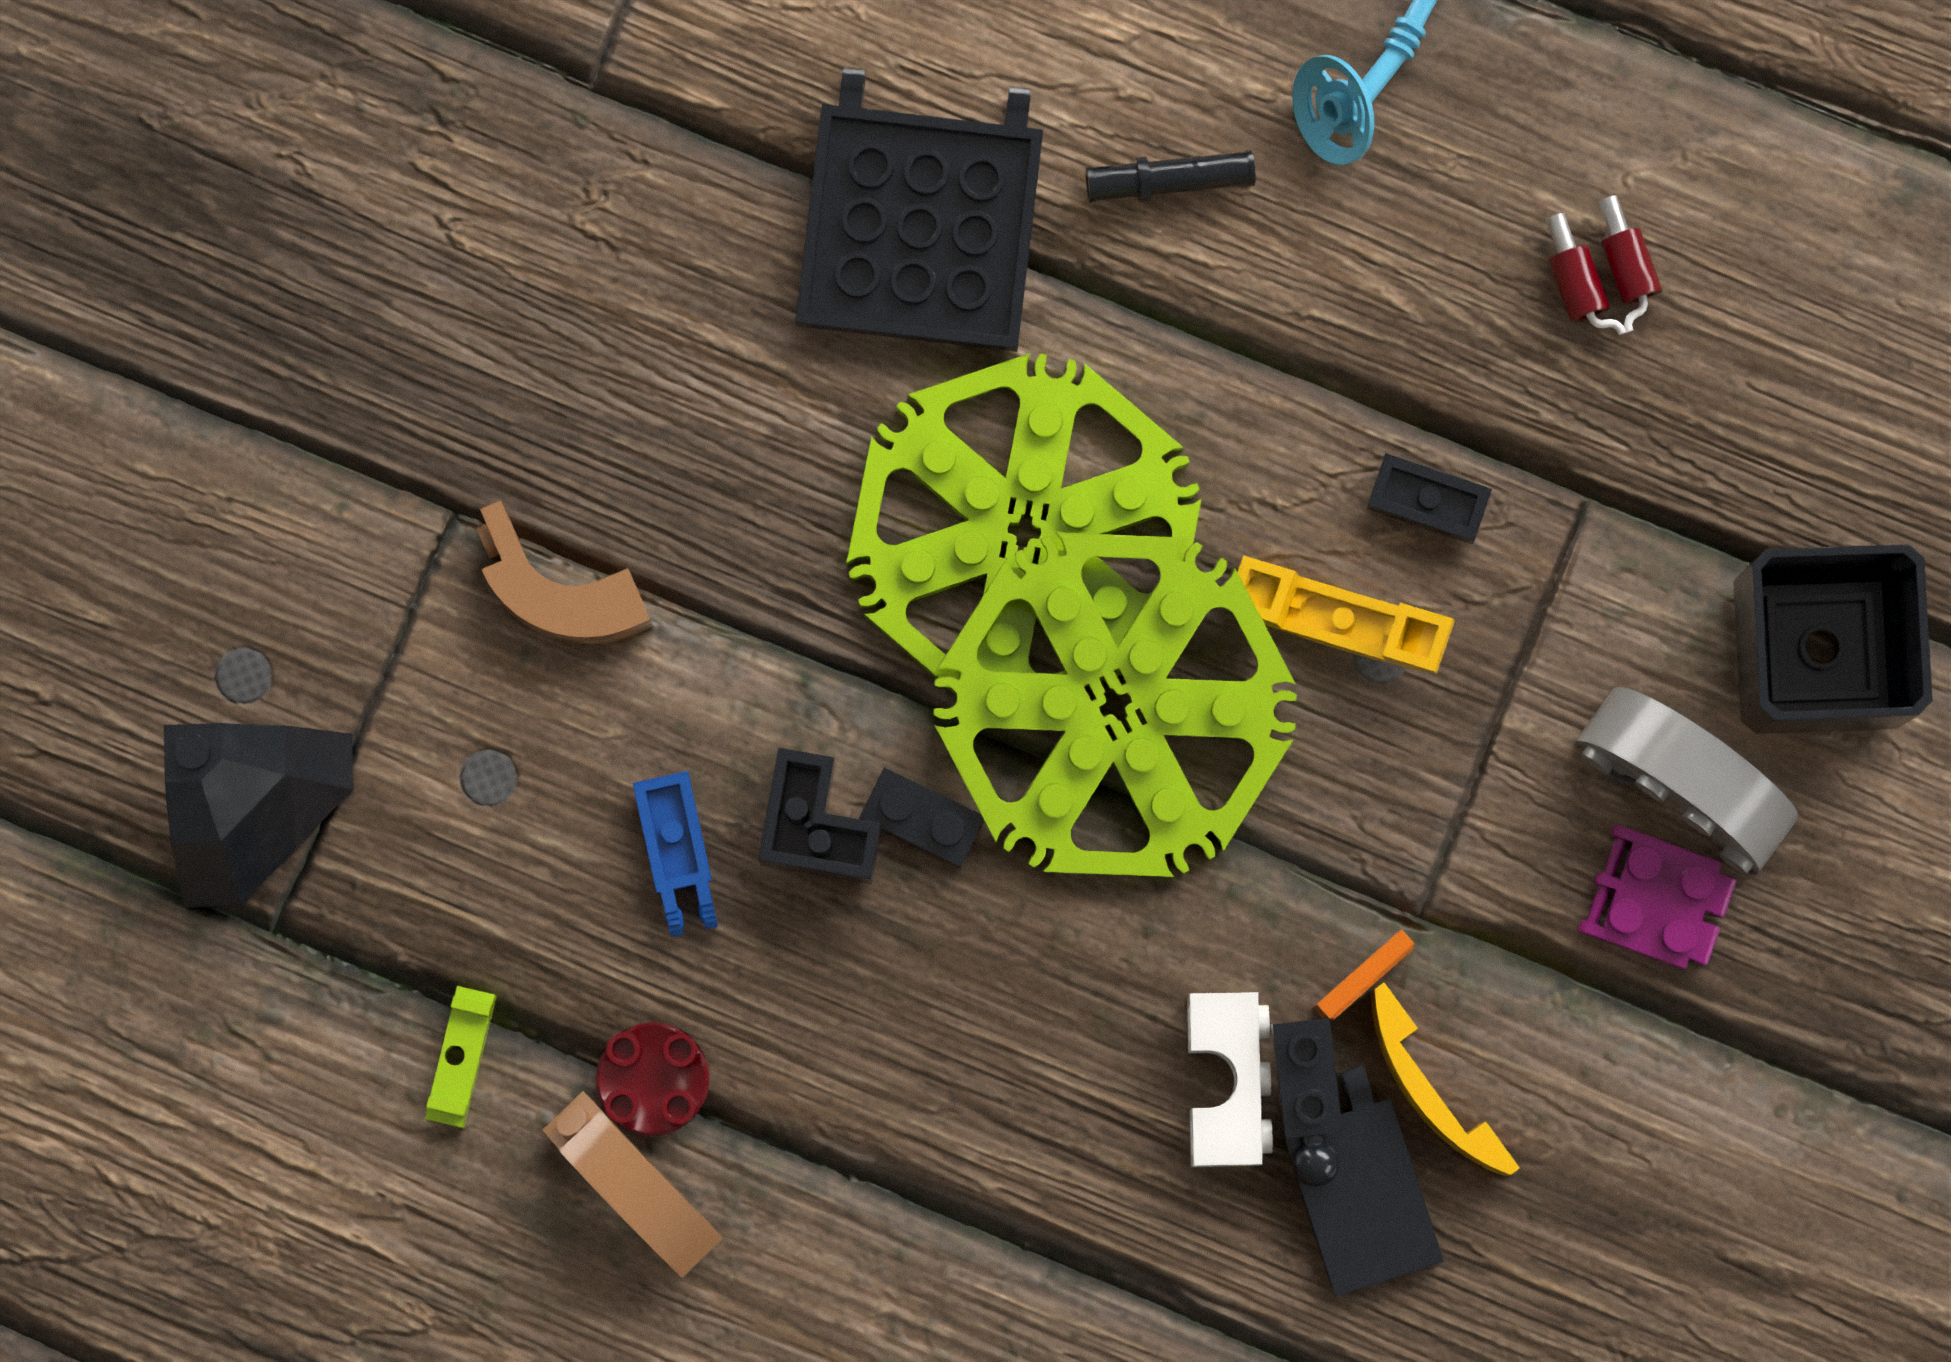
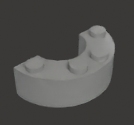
[1575,687,1798,875]

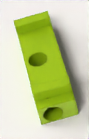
[425,986,497,1128]

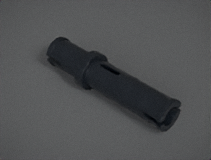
[1085,150,1256,203]

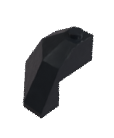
[164,723,354,908]

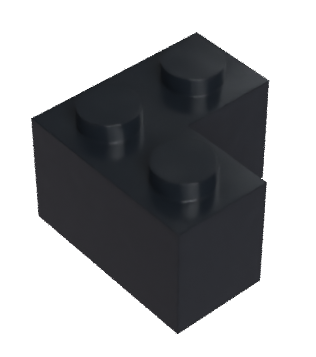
[758,748,882,885]

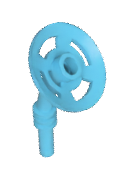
[1292,0,1437,165]

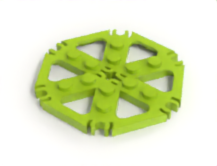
[847,353,1202,695]
[933,532,1297,877]

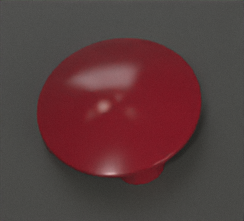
[596,1022,709,1136]

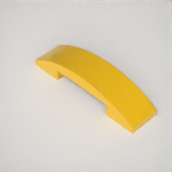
[1227,555,1455,674]
[1370,983,1519,1176]

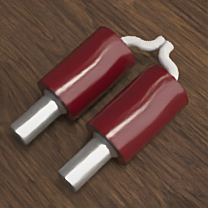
[1546,195,1662,335]

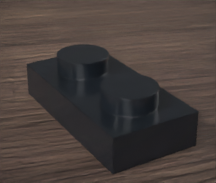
[1366,453,1492,544]
[859,767,984,869]

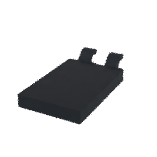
[1281,1065,1444,1297]

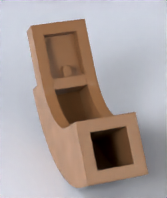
[477,501,653,645]
[542,1091,723,1278]

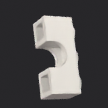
[1187,992,1273,1167]

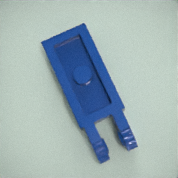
[633,771,718,937]

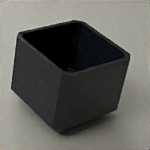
[1733,544,1933,734]

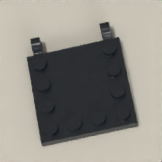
[795,67,1043,352]

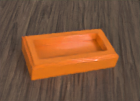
[1313,929,1415,1022]

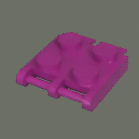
[1577,825,1737,970]

